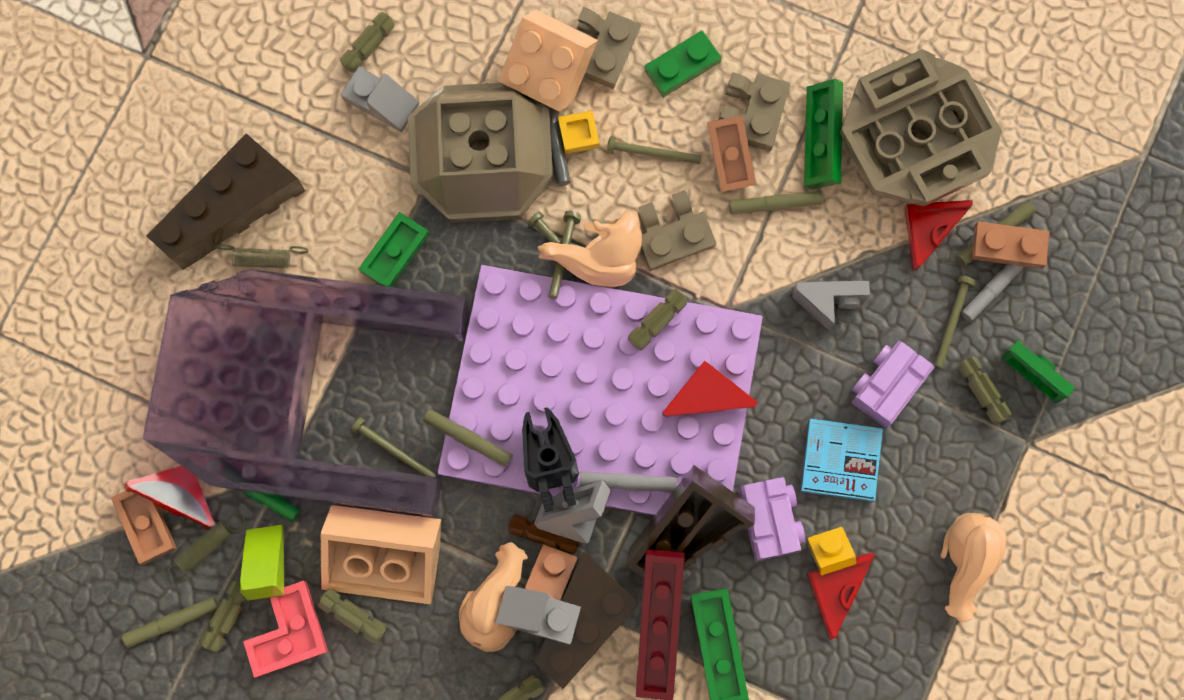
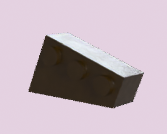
[626,465,755,578]
[535,552,640,689]

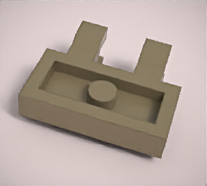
[577,7,641,89]
[718,72,791,151]
[638,190,717,271]

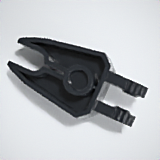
[522,407,579,512]

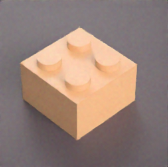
[498,10,598,112]

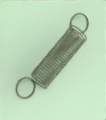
[215,244,308,268]
[166,513,246,584]

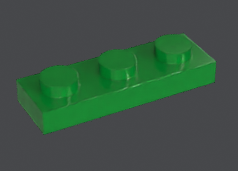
[804,79,843,190]
[690,588,749,700]

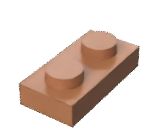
[707,114,756,192]
[971,221,1050,269]
[111,491,177,565]
[525,544,578,601]

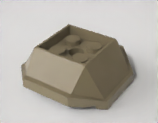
[840,49,1002,206]
[408,83,553,223]

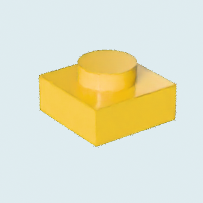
[558,111,600,154]
[807,527,856,575]

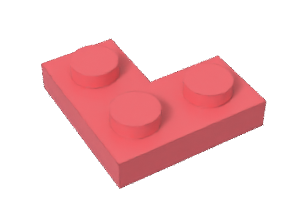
[243,581,328,678]

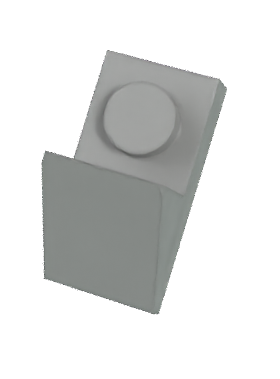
[341,67,420,132]
[792,281,870,331]
[534,480,610,544]
[495,585,581,645]

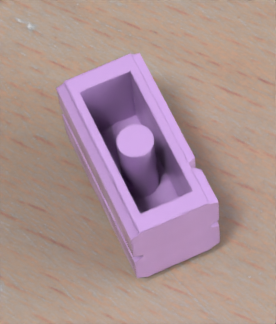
[851,341,934,428]
[738,477,806,562]

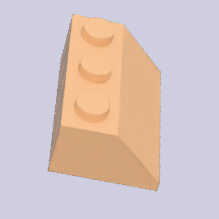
[321,505,441,604]

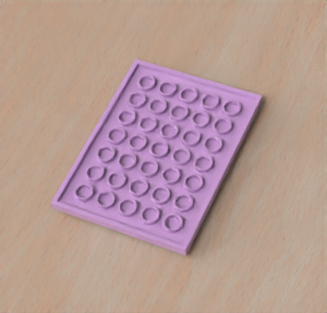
[437,265,763,516]

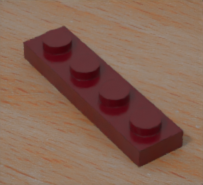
[636,549,685,700]

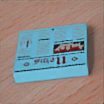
[800,419,883,502]

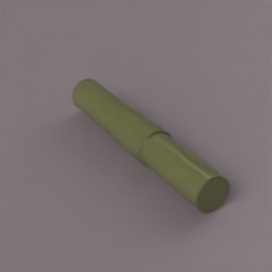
[729,191,822,215]
[956,201,1036,267]
[423,409,513,467]
[122,596,219,648]

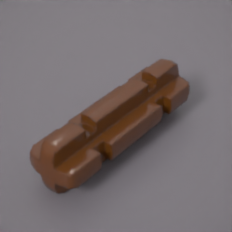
[508,514,579,554]

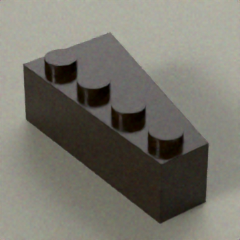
[146,133,306,270]

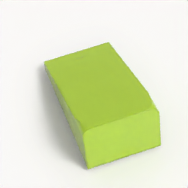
[240,525,284,601]

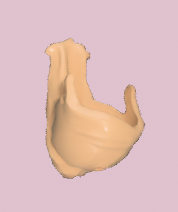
[537,211,642,288]
[940,513,1007,622]
[459,542,527,652]

